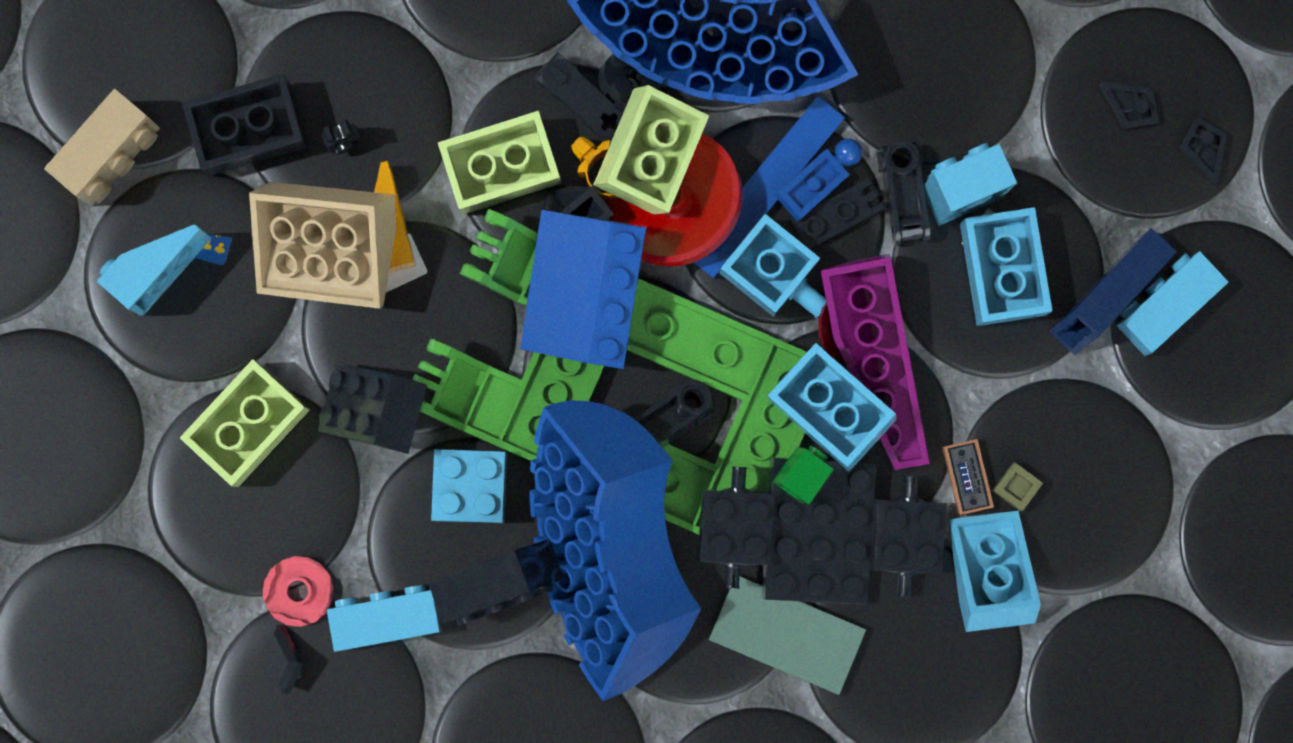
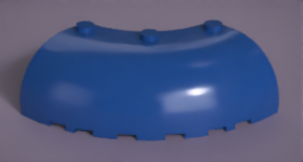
[567,0,858,104]
[530,401,701,701]

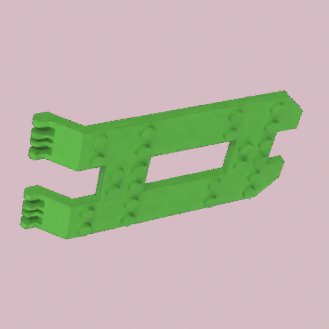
[412,209,807,535]

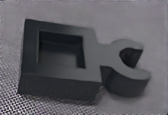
[321,120,363,155]

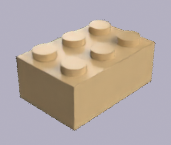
[44,88,160,206]

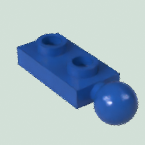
[774,138,862,221]

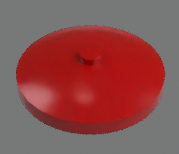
[604,134,743,267]

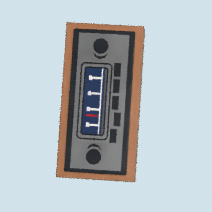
[942,439,994,516]

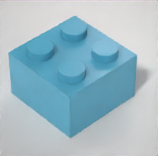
[431,449,507,524]

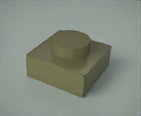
[992,462,1043,512]

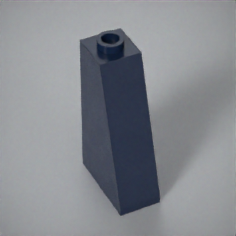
[1049,228,1177,355]

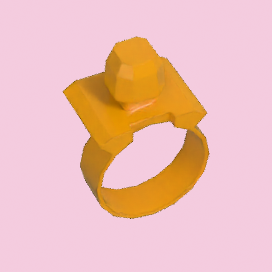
[571,137,618,199]

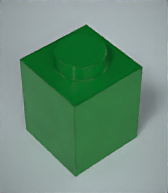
[773,446,834,504]

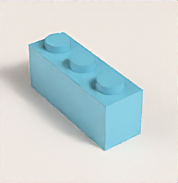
[1116,251,1228,356]
[327,584,442,652]

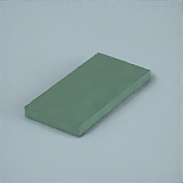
[709,577,866,695]

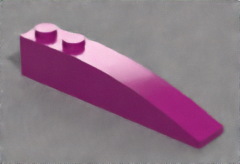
[821,253,930,470]

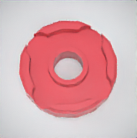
[263,556,334,627]

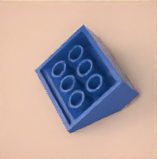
[520,210,647,369]

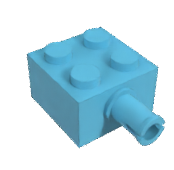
[719,214,827,319]

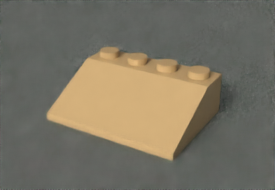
[249,182,396,309]

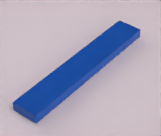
[692,96,845,279]

